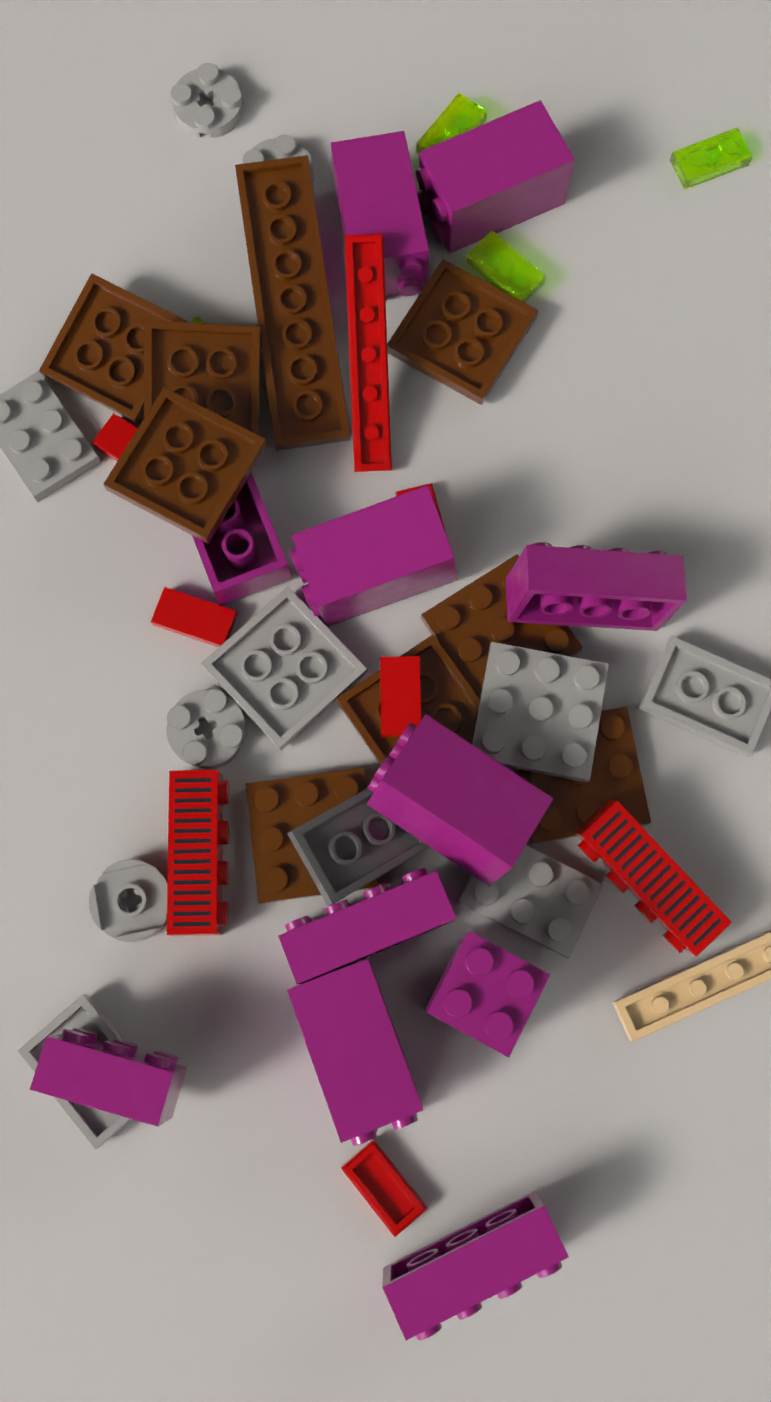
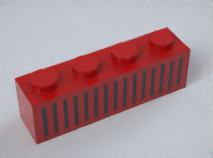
[167,770,230,936]
[574,799,732,957]

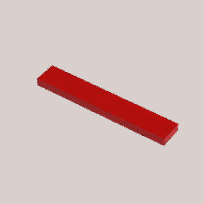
[344,234,392,472]

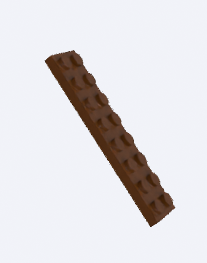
[235,155,350,451]

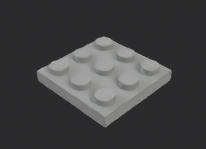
[201,586,367,751]
[472,642,609,783]

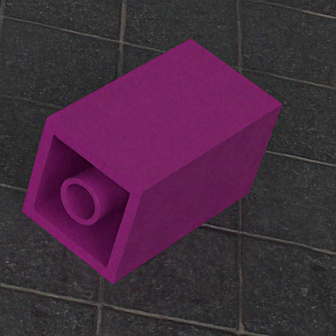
[416,100,575,254]
[331,131,429,297]
[289,485,458,627]
[366,714,553,887]
[424,931,550,1058]
[287,959,424,1146]

